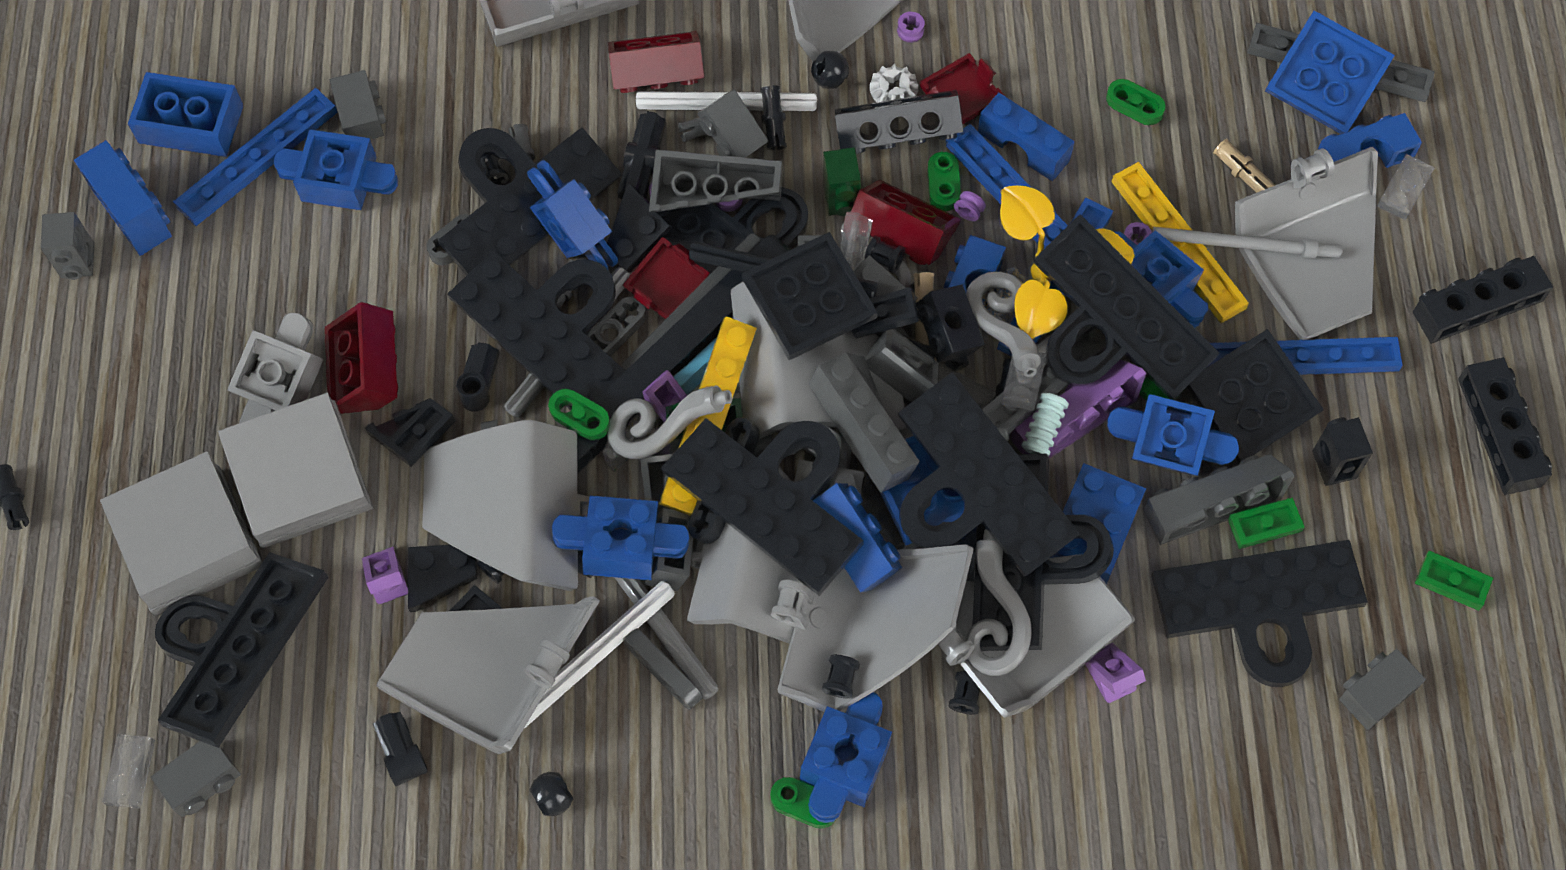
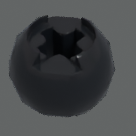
[811,51,849,89]
[529,771,573,816]

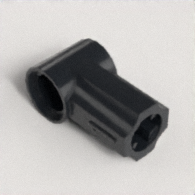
[456,342,500,412]
[373,712,428,787]

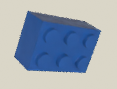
[128,72,244,157]
[74,140,172,256]
[1050,463,1146,584]

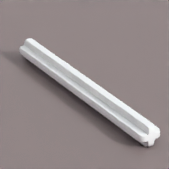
[636,91,817,111]
[524,581,675,728]

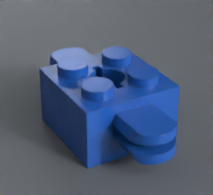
[274,129,398,210]
[527,160,618,270]
[1115,230,1208,328]
[1107,394,1239,476]
[552,496,689,580]
[800,692,892,823]

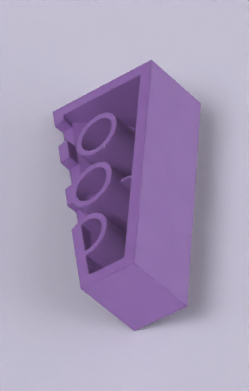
[1010,359,1146,459]

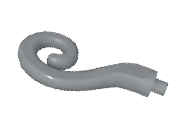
[966,272,1041,377]
[607,385,733,459]
[965,529,1031,676]

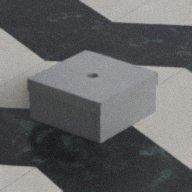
[218,392,374,549]
[100,451,263,617]

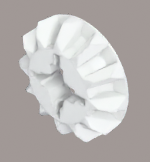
[870,63,919,102]

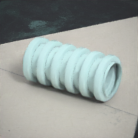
[1021,393,1069,457]

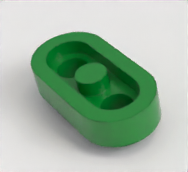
[1106,79,1165,125]
[927,152,961,211]
[548,389,610,440]
[770,777,834,829]

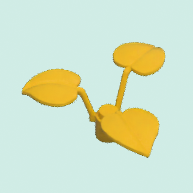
[1000,185,1135,339]

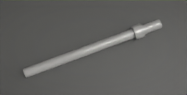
[1152,227,1342,259]

